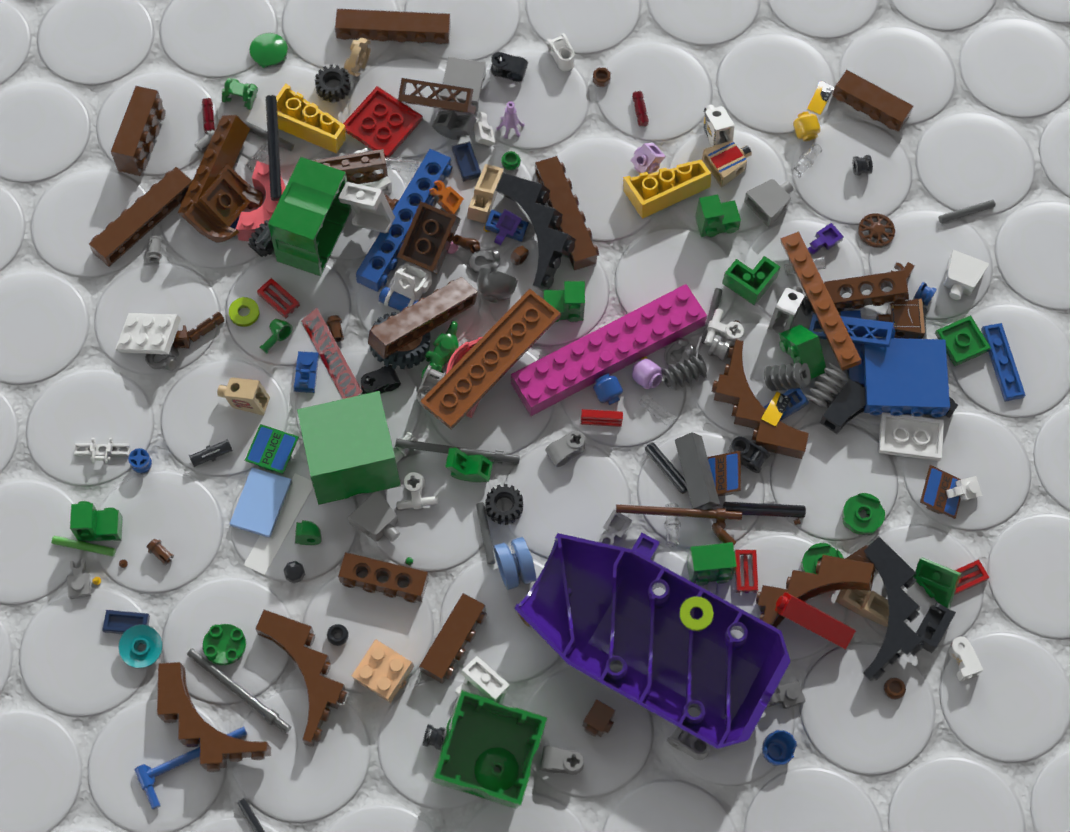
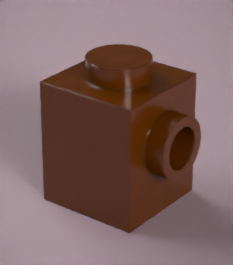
[582,699,615,737]

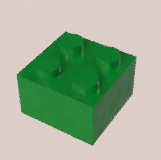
[686,542,737,586]

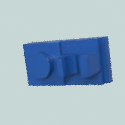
[294,351,319,393]

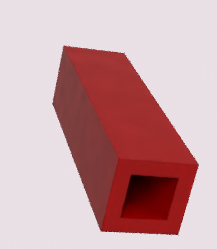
[775,592,856,650]

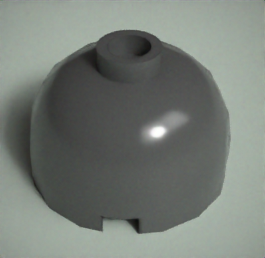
[477,268,518,303]

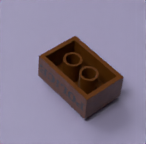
[397,201,461,274]

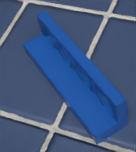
[809,313,895,347]

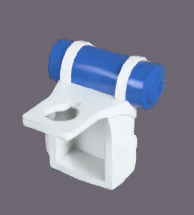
[379,262,432,312]

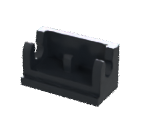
[916,603,956,653]

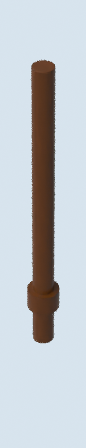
[615,504,742,521]

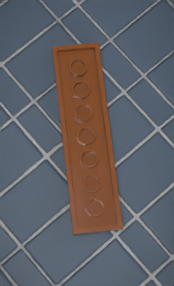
[420,289,561,430]

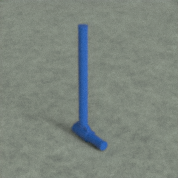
[134,727,248,809]

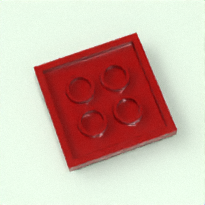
[343,86,423,160]

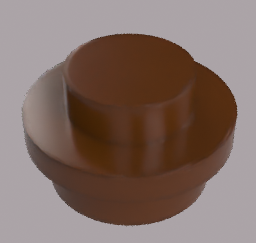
[884,677,906,700]

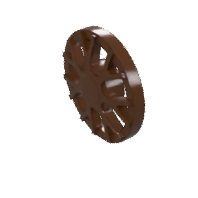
[858,213,895,248]

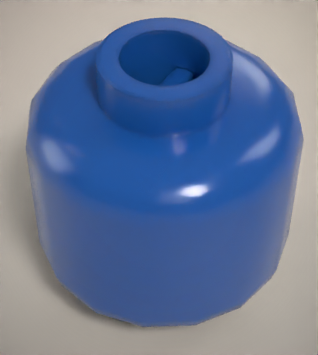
[593,373,623,405]

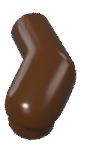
[452,235,481,253]

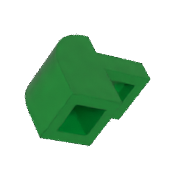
[445,447,493,483]

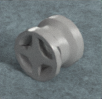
[708,337,731,361]

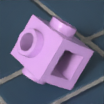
[630,143,666,174]

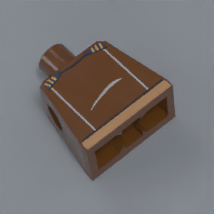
[876,298,925,339]

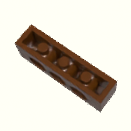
[824,270,909,312]
[338,552,429,603]

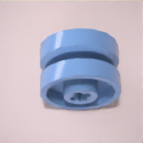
[493,537,537,590]

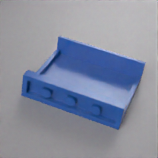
[860,338,950,417]

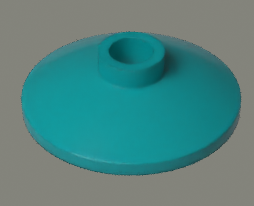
[119,625,163,668]

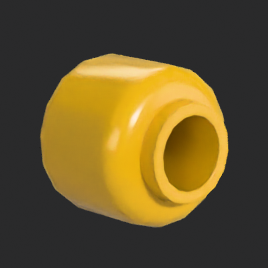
[793,111,821,142]

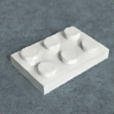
[116,313,181,354]
[878,412,944,461]

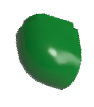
[295,520,322,545]

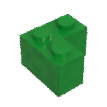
[695,194,741,237]
[722,256,780,306]
[543,281,585,323]
[779,325,827,379]
[70,501,122,542]

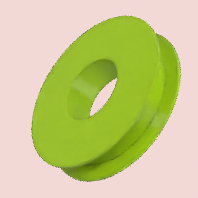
[229,297,260,327]
[680,597,713,631]

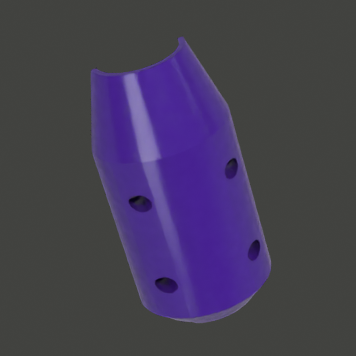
[514,533,791,749]

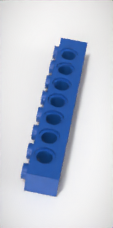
[355,149,453,292]

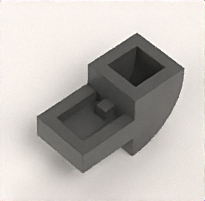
[432,111,477,140]

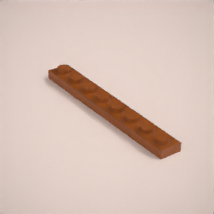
[780,231,862,371]

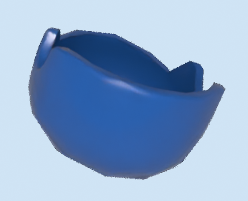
[762,730,797,766]

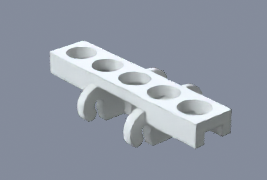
[74,438,131,464]

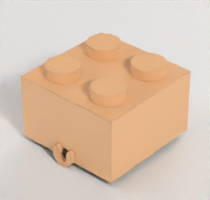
[352,639,414,703]

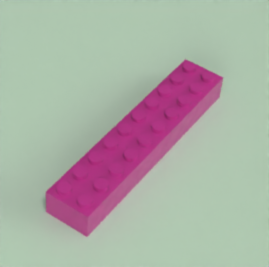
[511,284,707,416]

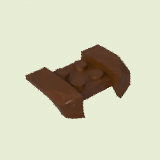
[182,164,264,243]

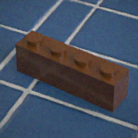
[832,69,913,132]
[419,593,487,684]

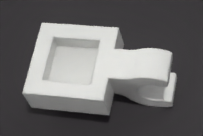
[473,112,496,147]
[946,476,983,501]

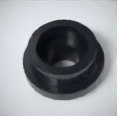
[327,624,349,646]

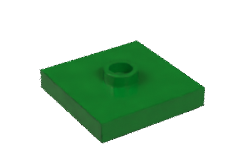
[935,315,991,367]

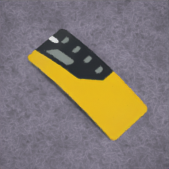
[807,82,834,114]
[762,392,791,426]

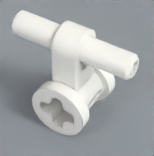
[704,308,744,346]
[396,472,439,510]

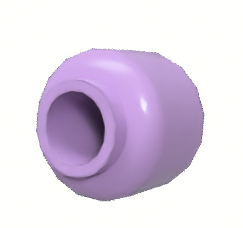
[632,359,663,389]

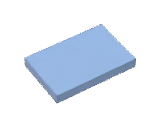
[230,467,292,538]

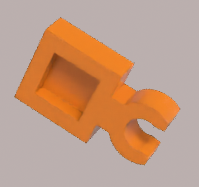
[429,180,464,214]

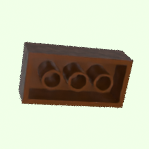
[110,86,166,176]

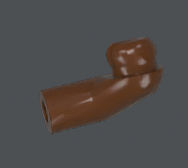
[712,521,737,546]

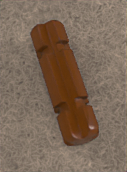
[188,312,225,342]

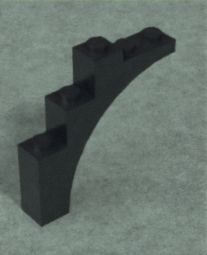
[496,173,576,291]
[820,379,958,434]
[863,536,923,681]

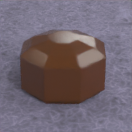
[593,67,611,87]
[510,245,529,266]

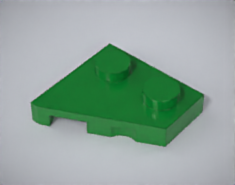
[915,557,961,609]

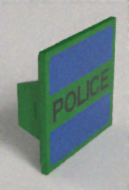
[244,424,299,474]

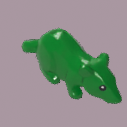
[421,320,459,378]

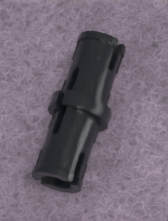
[189,439,233,467]

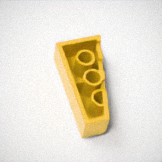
[276,83,346,154]
[623,160,711,219]

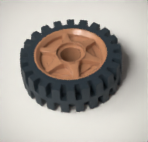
[370,312,431,369]

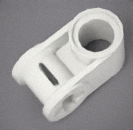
[546,33,575,71]

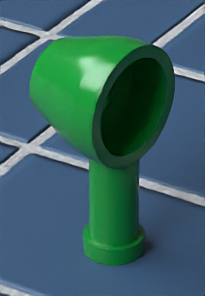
[259,318,293,354]

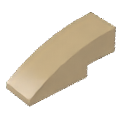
[467,164,504,224]
[835,589,889,627]

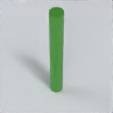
[51,536,116,557]

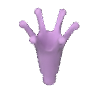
[496,101,525,139]

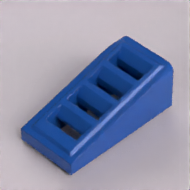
[764,388,809,421]

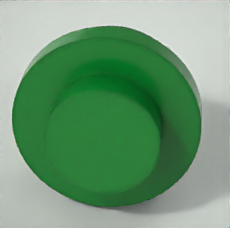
[501,151,521,170]

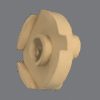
[344,38,371,77]

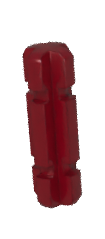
[632,91,649,127]
[202,98,215,134]

